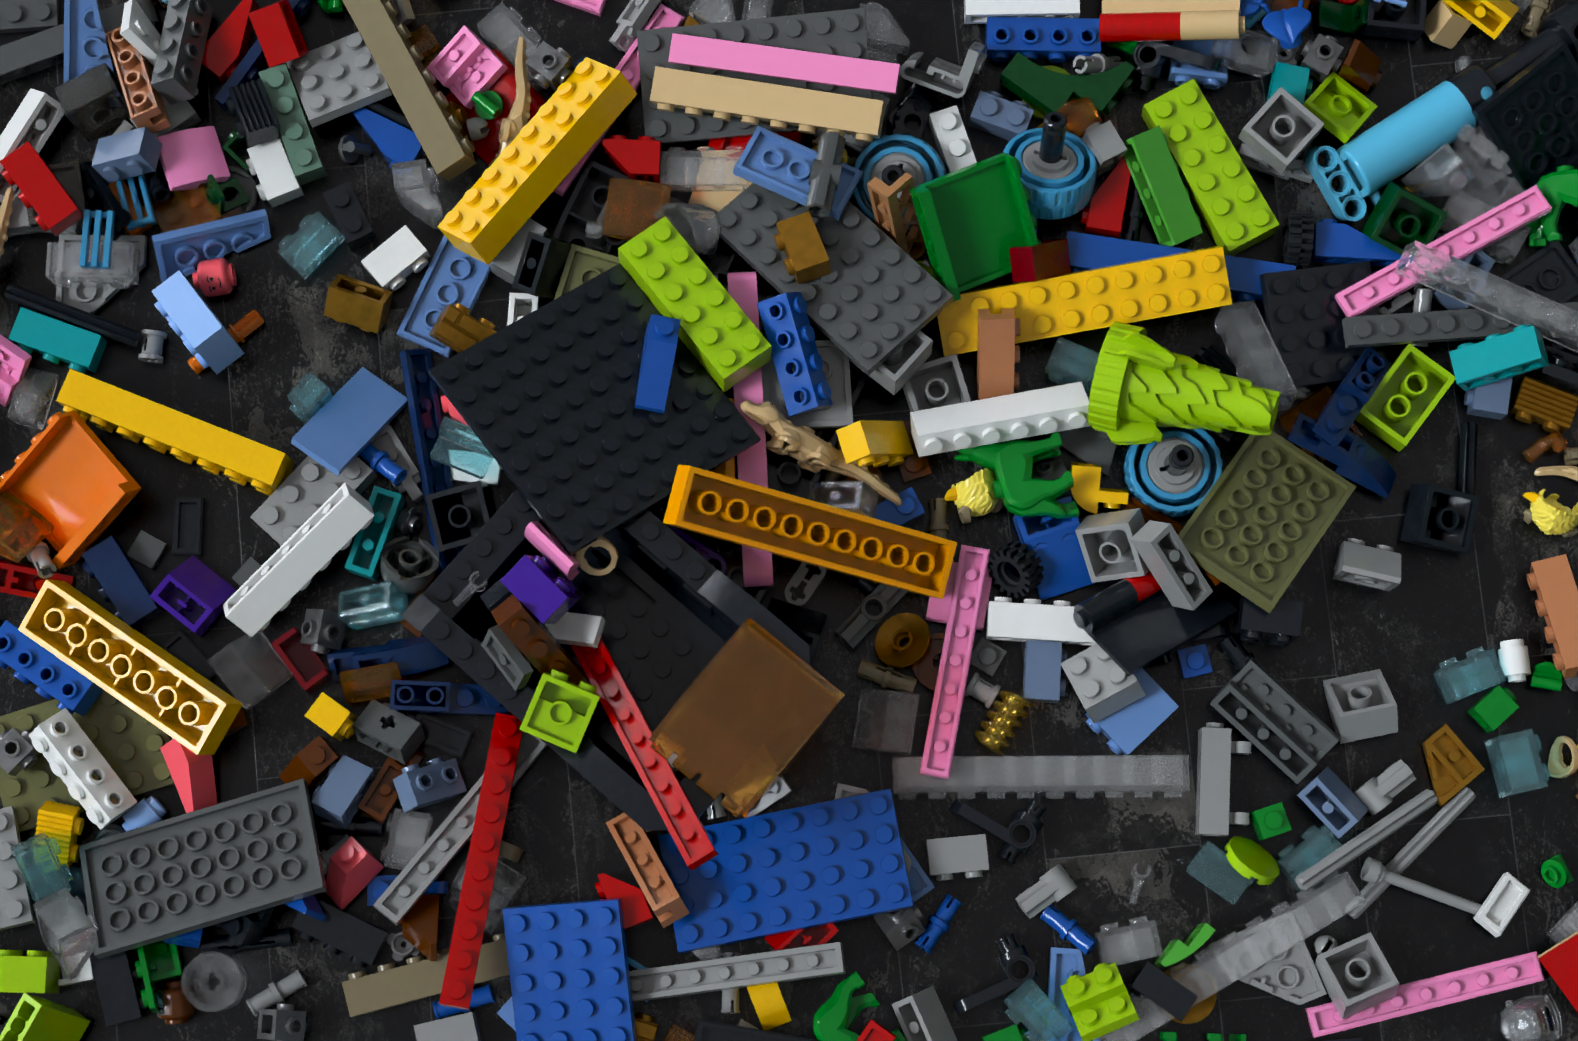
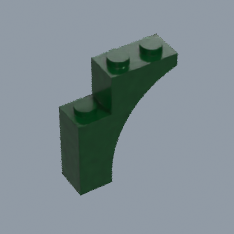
[999,52,1135,120]

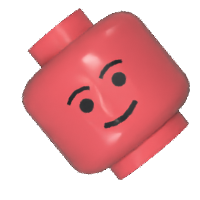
[192,257,237,298]

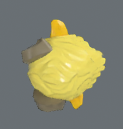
[944,468,1004,524]
[1522,489,1578,537]

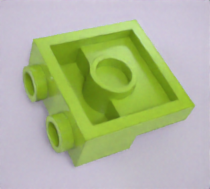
[1303,71,1378,144]
[519,669,601,753]
[1060,962,1140,1041]

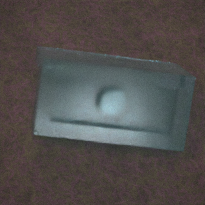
[430,417,493,479]
[1186,841,1255,905]

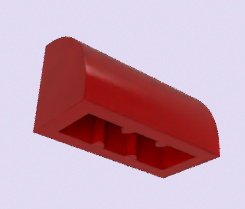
[248,0,309,68]

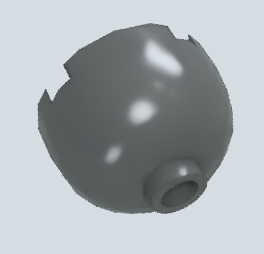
[380,536,439,594]

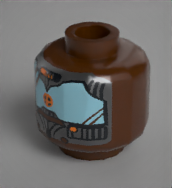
[156,979,195,1024]

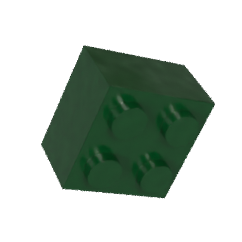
[1361,181,1448,257]

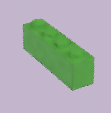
[1123,126,1203,247]

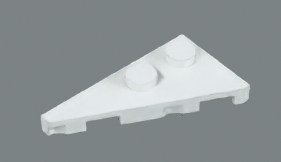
[120,0,199,100]

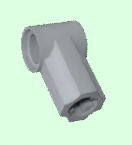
[1353,759,1416,816]
[1015,863,1077,919]

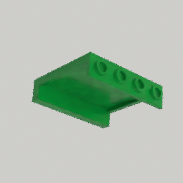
[909,152,1041,302]

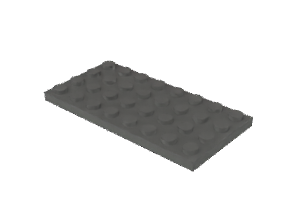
[637,8,872,145]
[708,183,954,376]
[79,778,327,959]

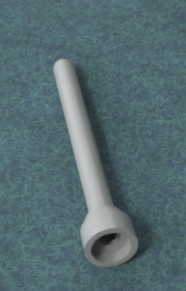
[1360,857,1482,915]

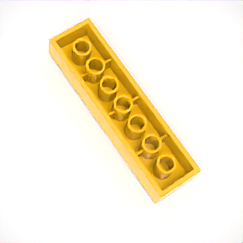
[437,57,637,265]
[56,369,295,496]
[18,579,243,755]

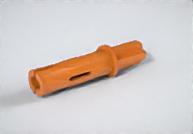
[187,310,264,375]

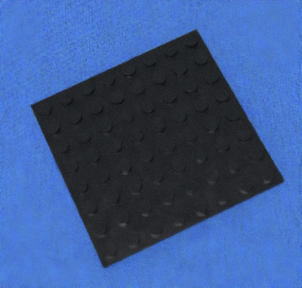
[428,263,761,556]

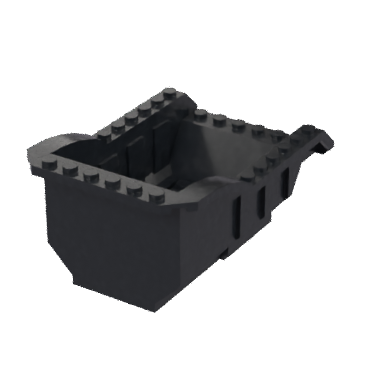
[401,489,812,832]

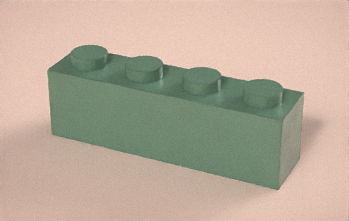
[258,63,328,185]

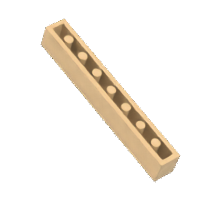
[650,66,886,143]

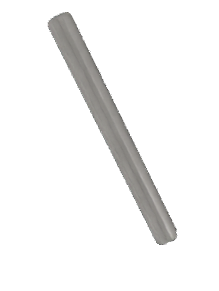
[1344,786,1476,919]
[1295,789,1438,891]

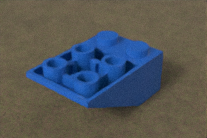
[1012,496,1096,601]

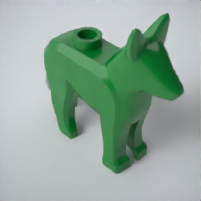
[1527,165,1578,247]
[954,432,1080,519]
[813,971,907,1041]

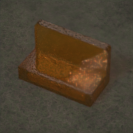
[1037,97,1102,138]
[340,662,405,704]

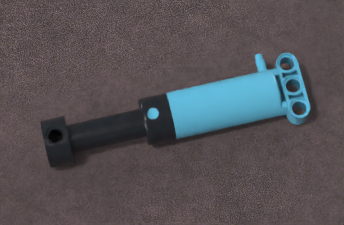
[1305,1,1578,221]

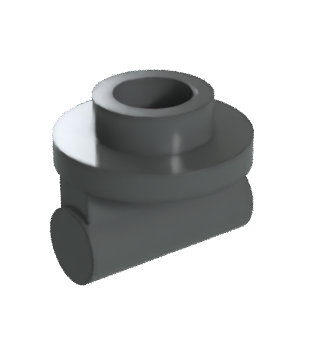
[338,134,372,163]

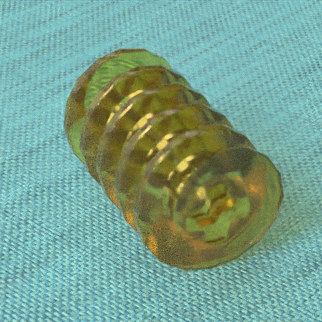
[974,690,1034,757]

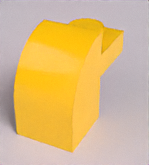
[1070,462,1129,514]
[747,983,792,1031]

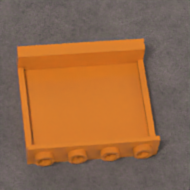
[0,410,141,569]

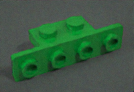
[133,940,184,1013]

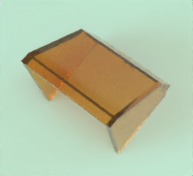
[649,617,845,818]

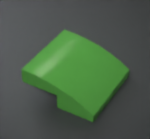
[1154,923,1216,968]

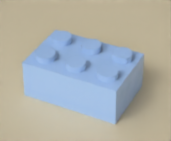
[151,270,244,374]

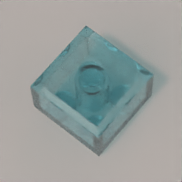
[1484,729,1549,798]

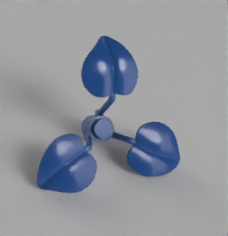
[1240,0,1312,49]

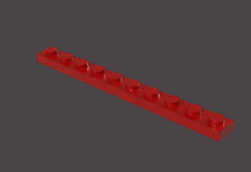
[571,637,718,871]
[439,713,523,1010]

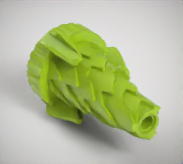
[1088,321,1281,445]

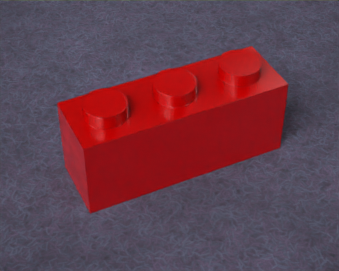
[0,141,84,236]

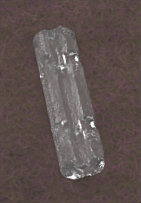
[1457,124,1510,170]

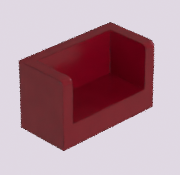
[1009,238,1071,282]
[271,627,332,694]

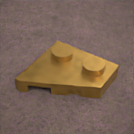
[1422,724,1485,806]

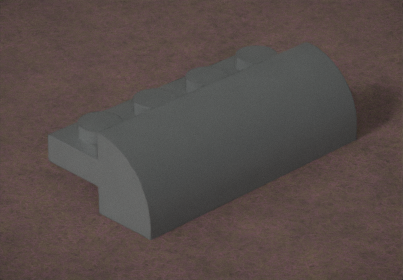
[1210,657,1340,784]

